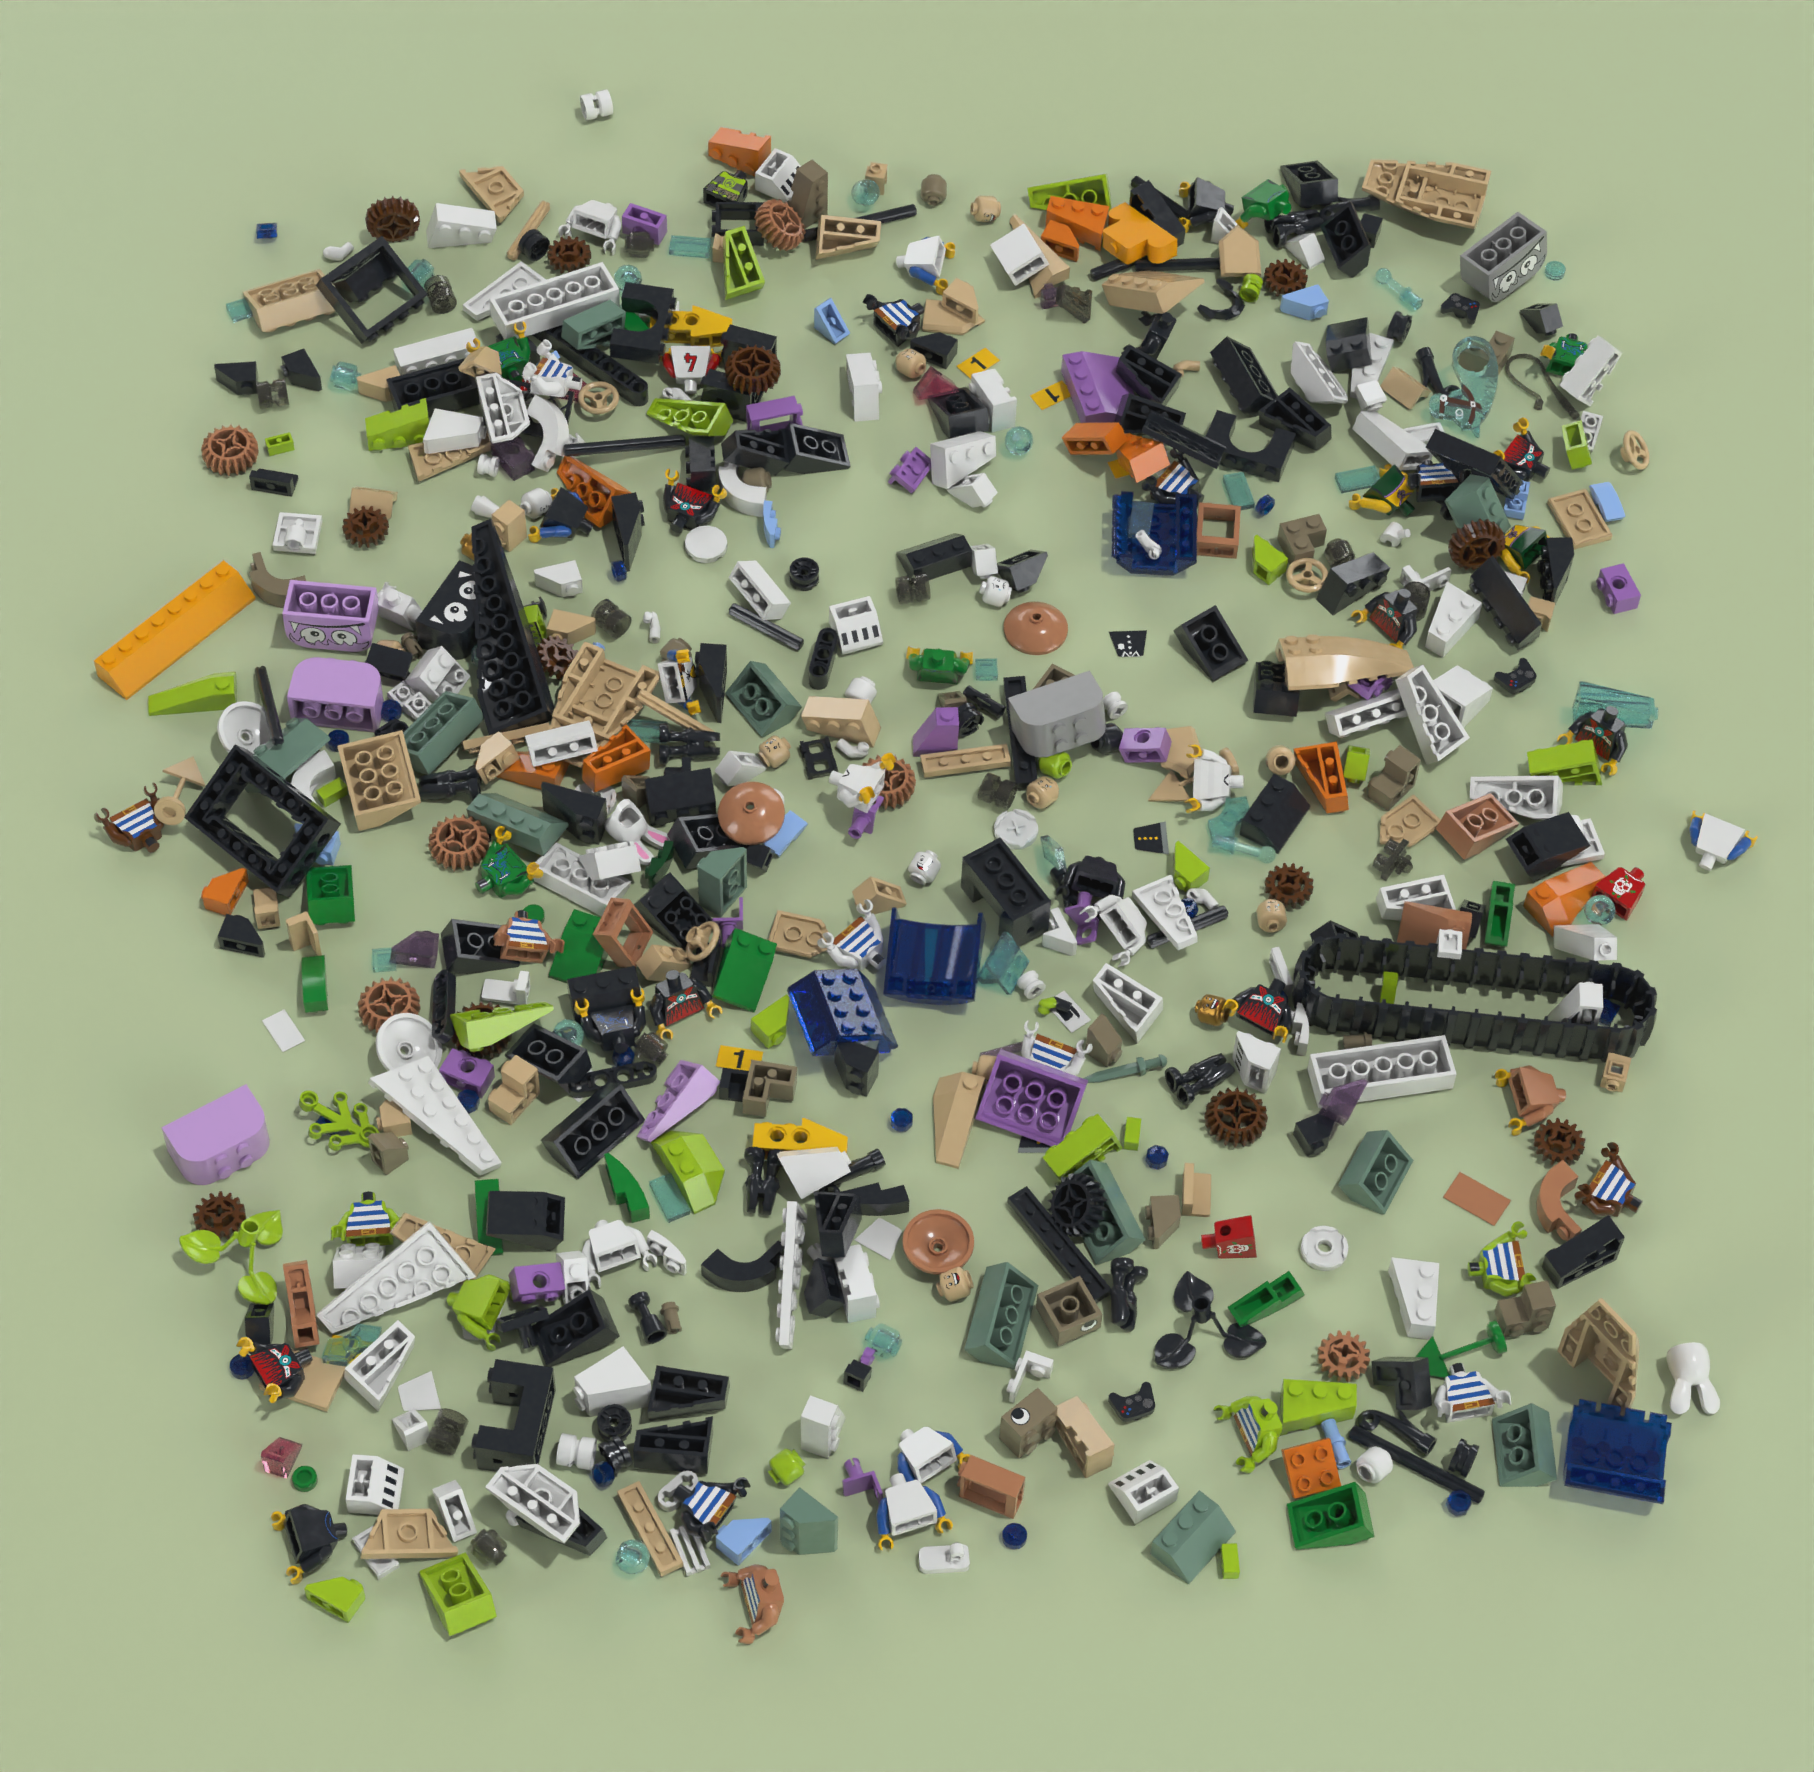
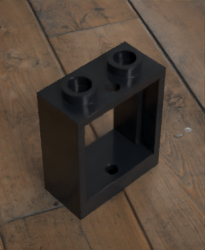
[712,202,764,246]

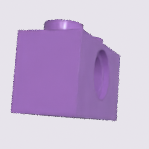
[622,203,667,245]
[1596,563,1641,614]
[1119,727,1172,763]
[439,1048,495,1098]
[508,1262,566,1304]

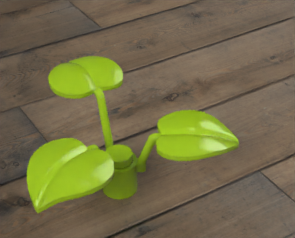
[179,1210,283,1305]

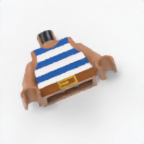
[493,910,565,963]
[721,1564,784,1644]

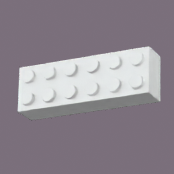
[489,262,620,340]
[1307,1035,1457,1108]

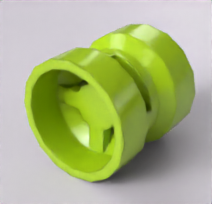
[1239,274,1263,302]

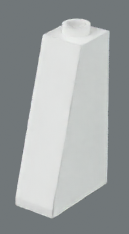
[1352,410,1433,471]
[1554,924,1617,961]

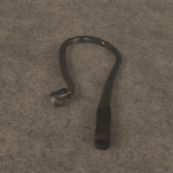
[1505,354,1580,420]

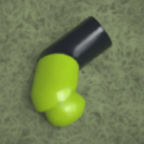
[1037,996,1072,1015]

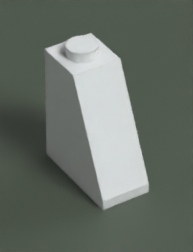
[423,408,487,454]
[777,1147,851,1199]

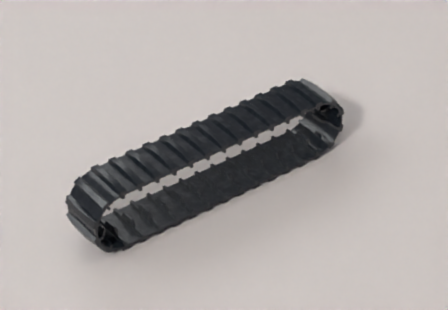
[1292,933,1657,1063]

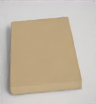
[1547,489,1612,550]
[259,1349,346,1412]

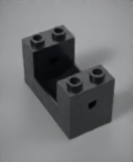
[700,324,777,422]
[961,837,1051,951]
[471,1359,556,1472]

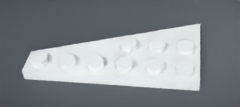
[368,1056,502,1176]
[776,1201,808,1349]
[317,1221,476,1334]

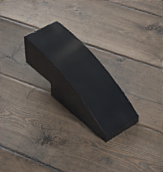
[837,1182,909,1216]

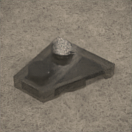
[1056,284,1092,324]

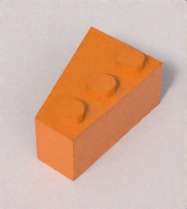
[708,127,771,177]

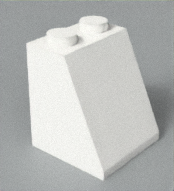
[1433,665,1493,728]
[573,1346,651,1417]

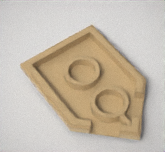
[1218,225,1261,277]
[922,299,985,335]
[1160,726,1201,779]
[1380,794,1441,847]
[768,910,828,958]

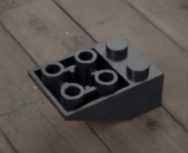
[1537,537,1574,605]
[1253,661,1300,717]
[1506,812,1591,882]
[634,872,712,951]
[486,1191,565,1251]

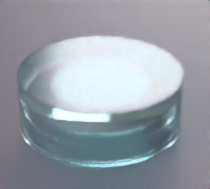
[1545,261,1566,281]

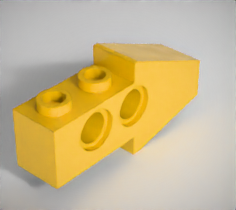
[650,305,733,348]
[752,1118,848,1160]

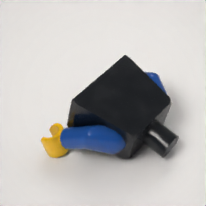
[528,487,594,543]

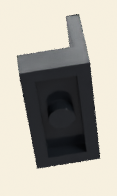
[249,468,299,497]
[365,643,413,682]
[691,935,721,987]

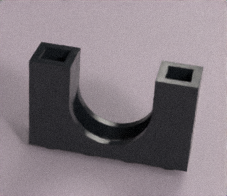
[610,282,677,364]
[1206,410,1296,482]

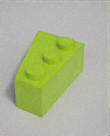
[723,225,765,300]
[365,398,429,451]
[1527,740,1602,785]
[1042,1113,1123,1181]
[1280,1379,1357,1436]

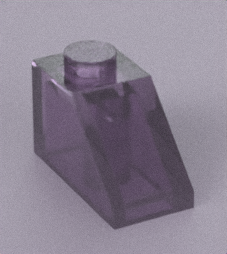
[389,931,439,969]
[1318,1079,1368,1126]

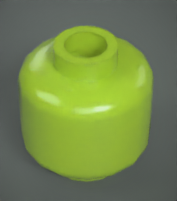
[1038,752,1072,779]
[768,1448,806,1486]

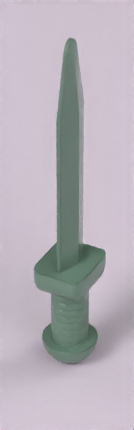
[1083,1054,1167,1083]

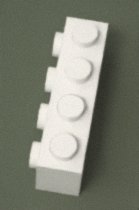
[1325,689,1408,738]

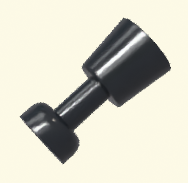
[628,1291,667,1344]

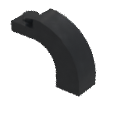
[701,1240,785,1292]

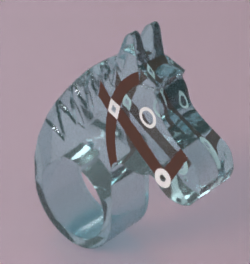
[1429,336,1498,438]

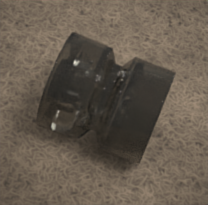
[424,275,457,314]
[256,378,289,409]
[895,572,931,605]
[1403,581,1430,621]
[591,599,632,639]
[978,772,1018,810]
[426,1408,469,1455]

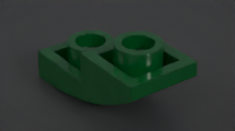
[645,840,674,888]

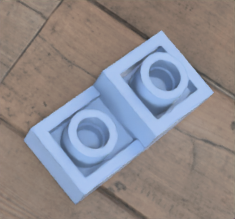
[1504,480,1530,520]
[1589,482,1626,522]
[763,500,781,548]
[762,810,808,857]

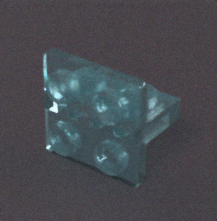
[977,932,1029,995]

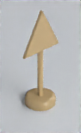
[1148,747,1239,801]
[154,757,205,825]

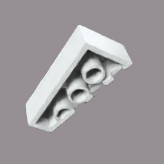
[1395,665,1470,765]

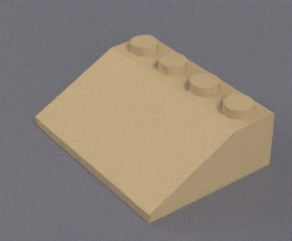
[243,269,335,332]
[1102,271,1205,314]
[337,730,421,831]

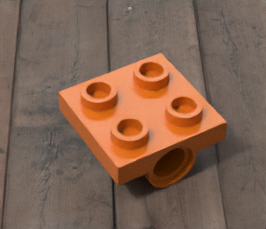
[1281,1437,1341,1498]

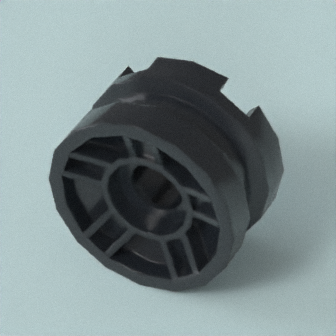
[518,229,550,262]
[1387,311,1412,343]
[790,557,819,591]
[958,703,984,737]
[597,1404,632,1442]
[598,1434,633,1474]
[1448,1438,1480,1478]

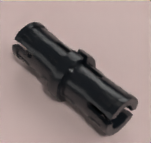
[963,685,1006,718]

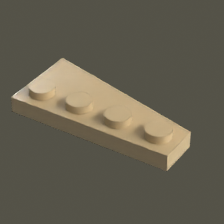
[408,431,495,482]
[390,1213,495,1285]

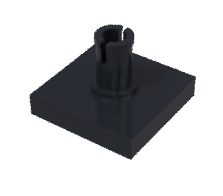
[495,1305,550,1349]

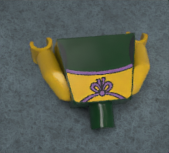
[1349,464,1415,517]
[1500,525,1550,584]

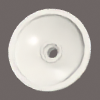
[217,701,270,754]
[376,1013,442,1071]

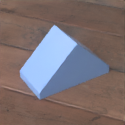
[814,298,850,344]

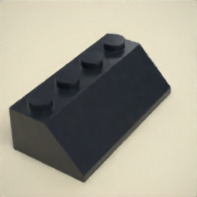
[1210,336,1278,417]
[386,358,480,418]
[1469,556,1542,650]
[541,1082,645,1179]

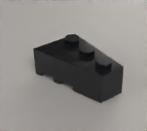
[1129,180,1186,247]
[1116,344,1182,406]
[685,436,716,496]
[1316,552,1390,615]

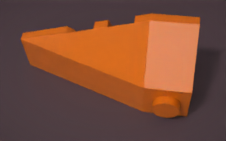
[557,455,631,528]
[475,751,570,790]
[1523,862,1606,937]

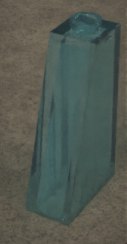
[1572,681,1658,729]

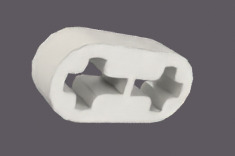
[658,1471,698,1512]

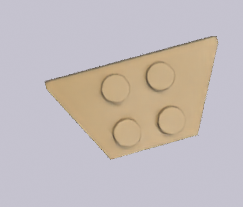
[459,166,524,223]
[360,1509,458,1559]

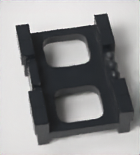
[799,736,838,780]

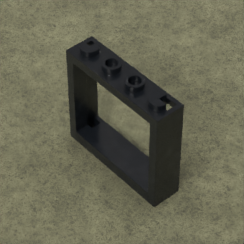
[316,236,428,344]
[1426,429,1523,500]

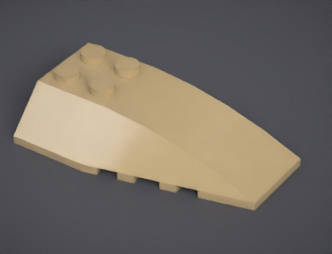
[1362,159,1491,229]
[1275,634,1414,690]
[548,642,660,768]
[1557,1298,1640,1421]

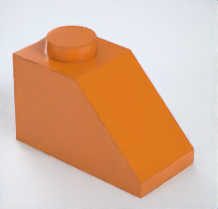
[1041,220,1080,262]
[201,868,249,915]

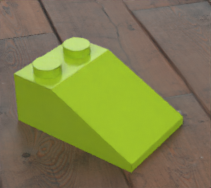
[419,1552,497,1636]

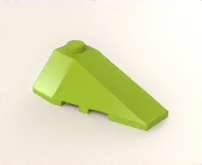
[1027,173,1112,211]
[647,398,733,436]
[148,672,237,716]
[450,1002,554,1052]

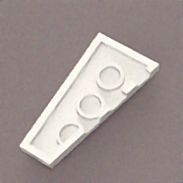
[463,261,546,321]
[1350,332,1394,399]
[1132,875,1198,950]

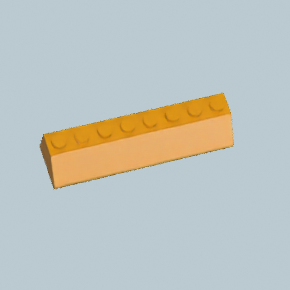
[94,560,256,700]

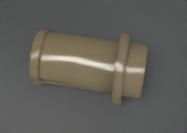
[401,632,425,661]
[1343,1032,1372,1049]
[660,1302,682,1334]

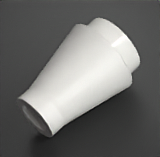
[471,495,500,518]

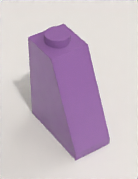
[913,707,959,757]

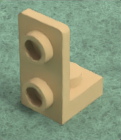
[253,887,281,929]

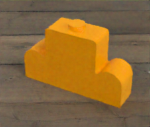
[1102,202,1178,265]

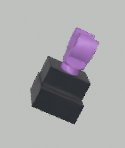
[844,1347,876,1392]

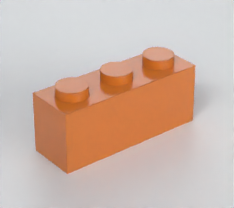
[1062,422,1128,455]

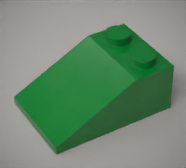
[306,865,355,925]
[549,909,608,983]
[712,928,777,1012]
[1287,1482,1375,1550]

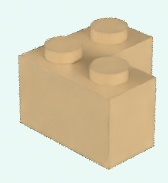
[488,1055,540,1125]

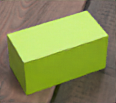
[265,432,295,457]
[316,777,348,807]
[1380,971,1398,1004]
[1123,1117,1141,1151]
[1220,1543,1240,1579]

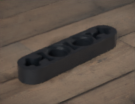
[432,969,456,1044]
[568,1061,657,1098]

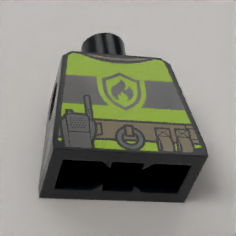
[703,170,748,208]

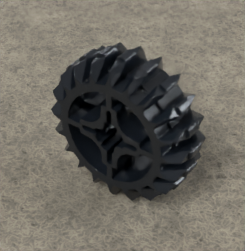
[1047,1173,1108,1237]

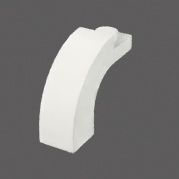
[527,395,569,472]
[719,462,767,517]
[291,750,336,803]

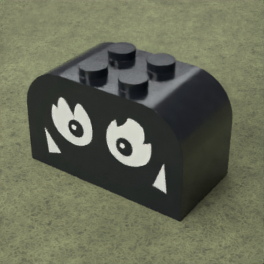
[415,560,477,660]

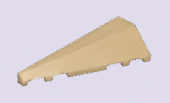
[1009,214,1070,299]

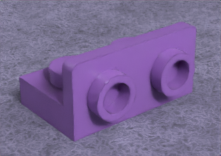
[888,447,931,494]
[1348,675,1394,700]

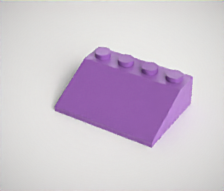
[1061,351,1135,423]
[975,1049,1088,1146]

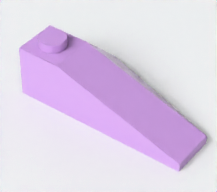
[637,1060,720,1142]

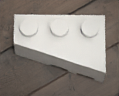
[1560,336,1622,407]
[833,1244,880,1323]
[344,1320,415,1411]

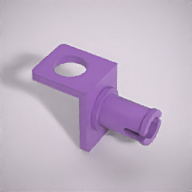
[848,796,884,839]
[1065,892,1099,945]
[712,897,743,948]
[842,1458,883,1504]

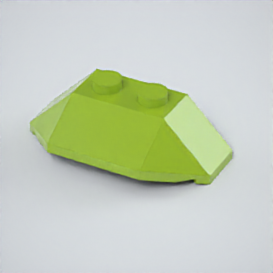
[651,1130,725,1214]

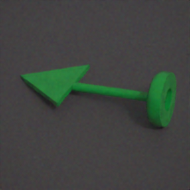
[1416,1320,1507,1379]

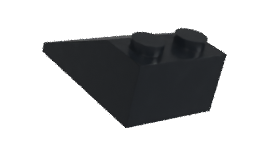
[1280,160,1338,208]
[1326,317,1372,372]
[927,387,989,439]
[784,422,851,474]
[611,492,645,572]
[1173,605,1248,681]
[695,643,727,723]
[541,782,607,845]
[667,814,748,869]
[441,919,520,974]
[532,1289,620,1367]

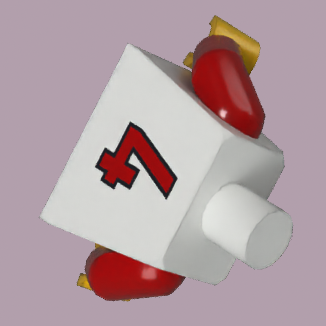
[660,346,722,395]

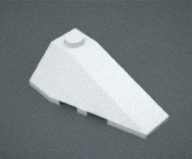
[1470,776,1563,820]

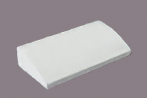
[533,842,631,917]

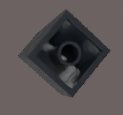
[834,1035,879,1097]

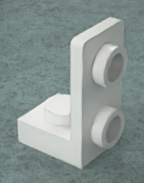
[1400,565,1452,598]
[1436,929,1462,959]
[481,971,531,1005]
[1006,1350,1054,1403]

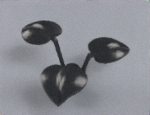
[1155,1271,1267,1369]

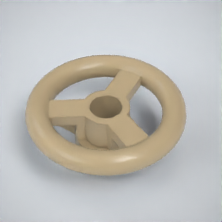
[578,381,619,414]
[1620,430,1649,470]
[1286,558,1328,593]
[686,921,720,962]

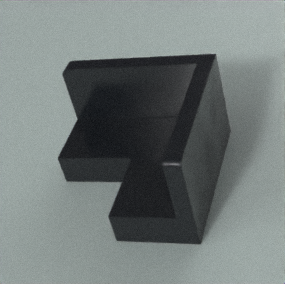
[1371,1357,1432,1410]

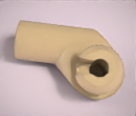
[1173,360,1200,377]

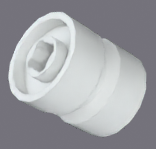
[580,89,613,120]
[556,1433,597,1470]

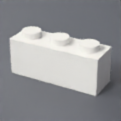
[728,560,791,620]
[525,720,598,767]

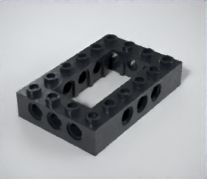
[184,745,341,897]

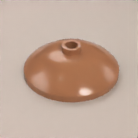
[1004,601,1068,655]
[718,782,785,845]
[903,1209,974,1275]

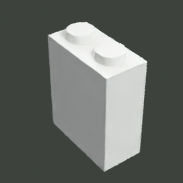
[990,224,1049,286]

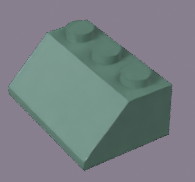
[1445,474,1511,533]
[725,661,802,737]
[697,847,747,917]
[1338,1130,1414,1214]
[1492,1403,1557,1487]
[780,1487,838,1555]
[1150,1490,1236,1584]

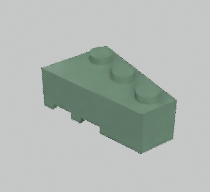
[561,300,626,350]

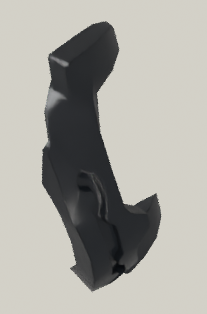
[1197,278,1245,320]

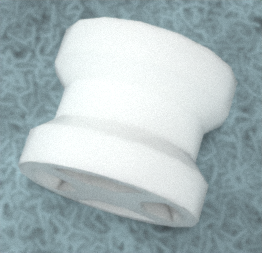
[477,454,500,477]
[1103,692,1128,719]
[1017,970,1046,999]

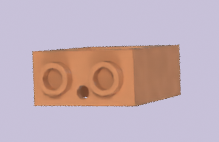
[1194,502,1241,559]
[593,898,653,968]
[957,1455,1026,1519]

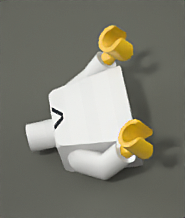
[1184,744,1244,813]
[829,753,896,813]

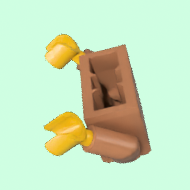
[1495,1065,1566,1136]

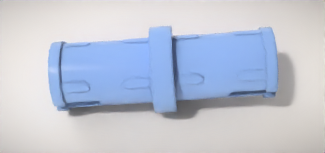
[1320,1419,1351,1469]

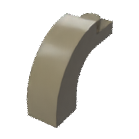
[249,552,306,608]

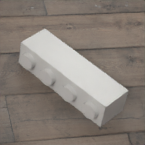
[393,328,476,375]

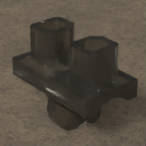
[1373,838,1413,881]

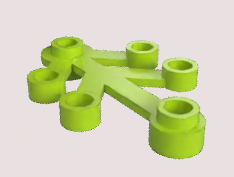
[299,1090,379,1151]

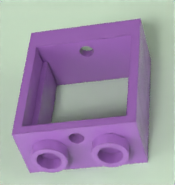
[746,396,803,432]

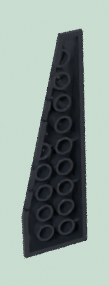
[471,519,555,735]

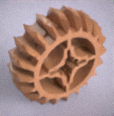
[754,199,806,251]
[201,425,259,476]
[862,755,916,810]
[428,814,489,871]
[358,977,421,1033]

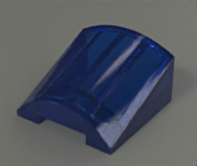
[883,907,986,1005]

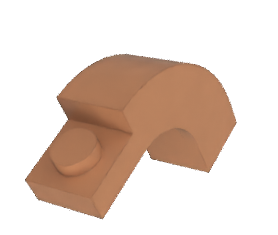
[1536,1160,1582,1241]
[283,1260,320,1348]

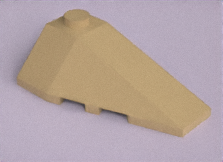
[933,1072,985,1169]

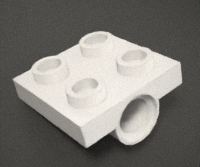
[273,512,322,554]
[1561,815,1605,867]

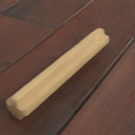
[506,200,550,261]
[636,689,714,742]

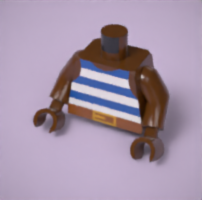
[94,783,164,853]
[1574,1142,1643,1217]

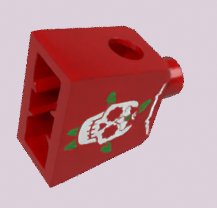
[1591,867,1646,921]
[1201,1215,1257,1259]

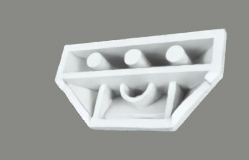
[1291,341,1348,404]
[476,373,530,444]
[486,1464,580,1544]

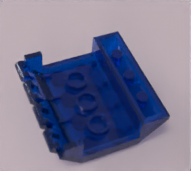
[1111,491,1197,576]
[787,969,898,1056]
[1563,1399,1672,1504]

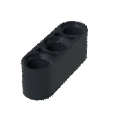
[809,628,837,690]

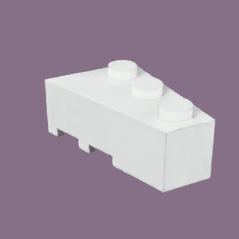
[426,203,497,248]
[846,353,882,422]
[969,368,1017,432]
[930,431,996,489]
[1425,582,1482,658]
[1376,875,1456,921]
[1093,963,1163,1043]
[1547,982,1603,1026]
[1388,1257,1439,1340]
[801,1395,846,1459]

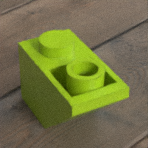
[1252,535,1288,585]

